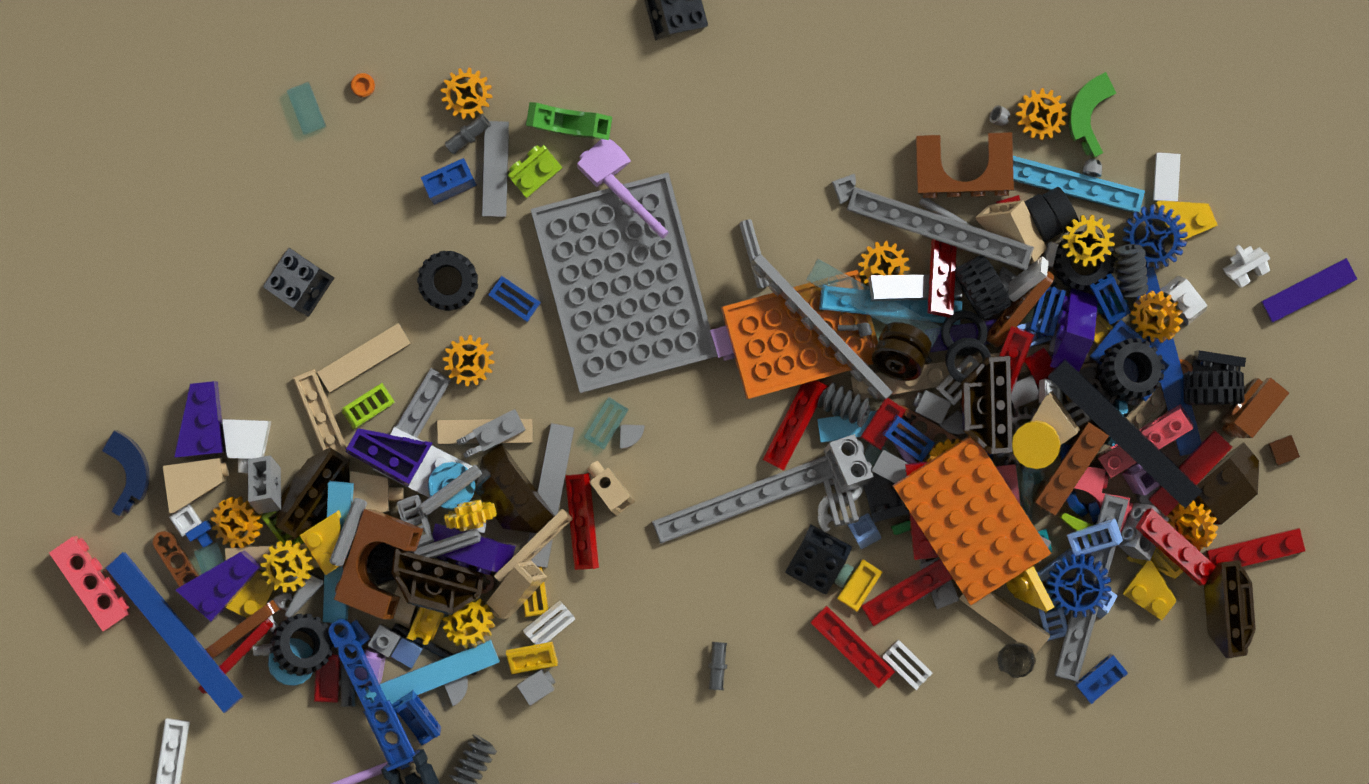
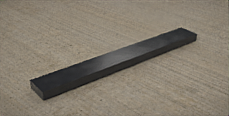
[1048,359,1202,508]

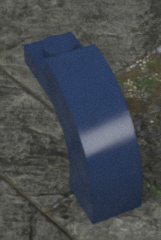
[102,430,150,516]

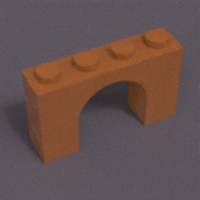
[916,132,1014,199]
[1219,378,1289,439]
[1030,422,1109,516]
[334,509,423,619]

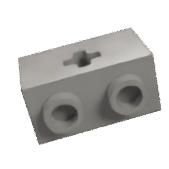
[248,455,281,514]

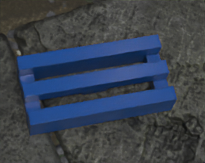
[1090,273,1131,325]
[489,276,541,322]
[1029,287,1066,337]
[882,414,935,462]

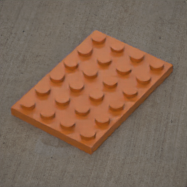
[721,269,878,399]
[893,436,1052,605]

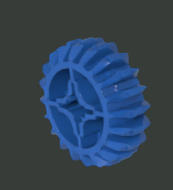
[1122,204,1188,269]
[1046,553,1111,618]

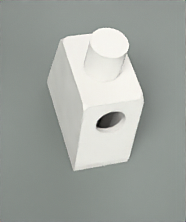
[1160,276,1207,326]
[223,419,271,473]

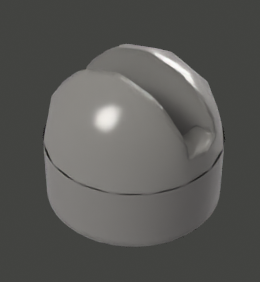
[990,105,1010,126]
[1083,158,1102,177]

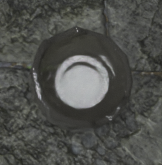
[997,642,1036,678]

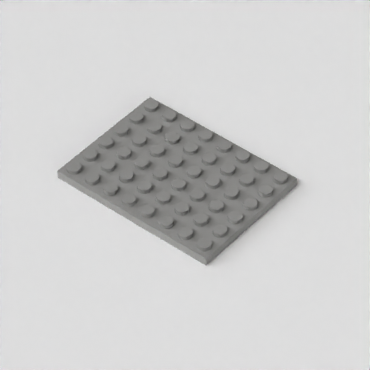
[531,172,718,393]

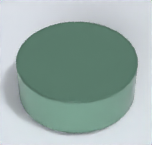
[835,564,854,588]

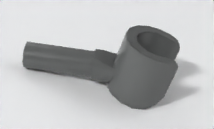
[838,323,872,337]

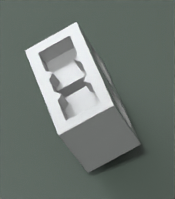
[824,434,873,493]
[1118,503,1168,561]

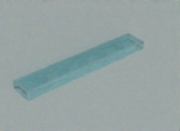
[806,259,942,348]

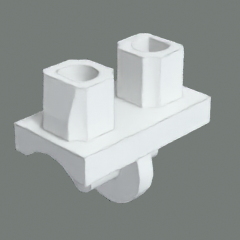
[1223,245,1270,288]

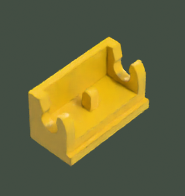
[407,607,444,645]

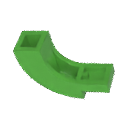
[1068,72,1116,158]
[526,102,612,140]

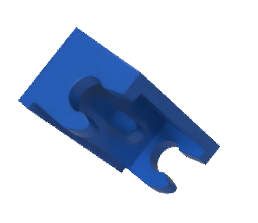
[421,158,477,205]
[1074,653,1128,704]
[392,690,441,746]

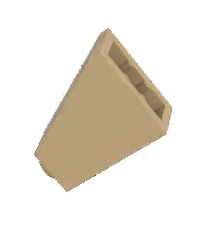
[975,200,1047,264]
[1032,391,1080,445]
[163,458,229,513]
[487,561,547,619]

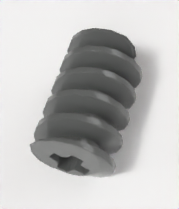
[1115,244,1148,297]
[817,382,871,427]
[449,734,497,784]

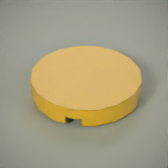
[1012,420,1061,469]

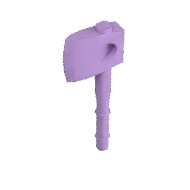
[577,139,669,239]

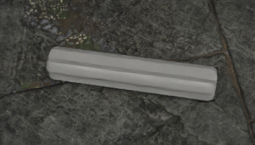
[739,219,770,289]
[420,465,482,515]
[329,498,367,567]
[414,529,481,558]

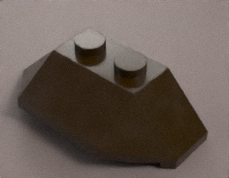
[961,356,1013,454]
[1179,442,1259,525]
[475,443,555,533]
[275,447,350,538]
[392,549,484,615]
[1204,560,1256,658]

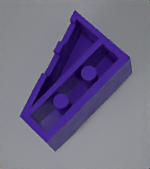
[1050,288,1098,372]
[174,381,225,458]
[345,428,432,487]
[429,523,516,575]
[176,550,262,621]

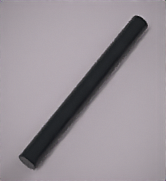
[392,623,478,676]

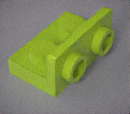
[508,145,563,198]

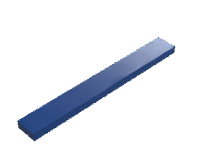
[1137,266,1202,456]
[106,552,243,713]

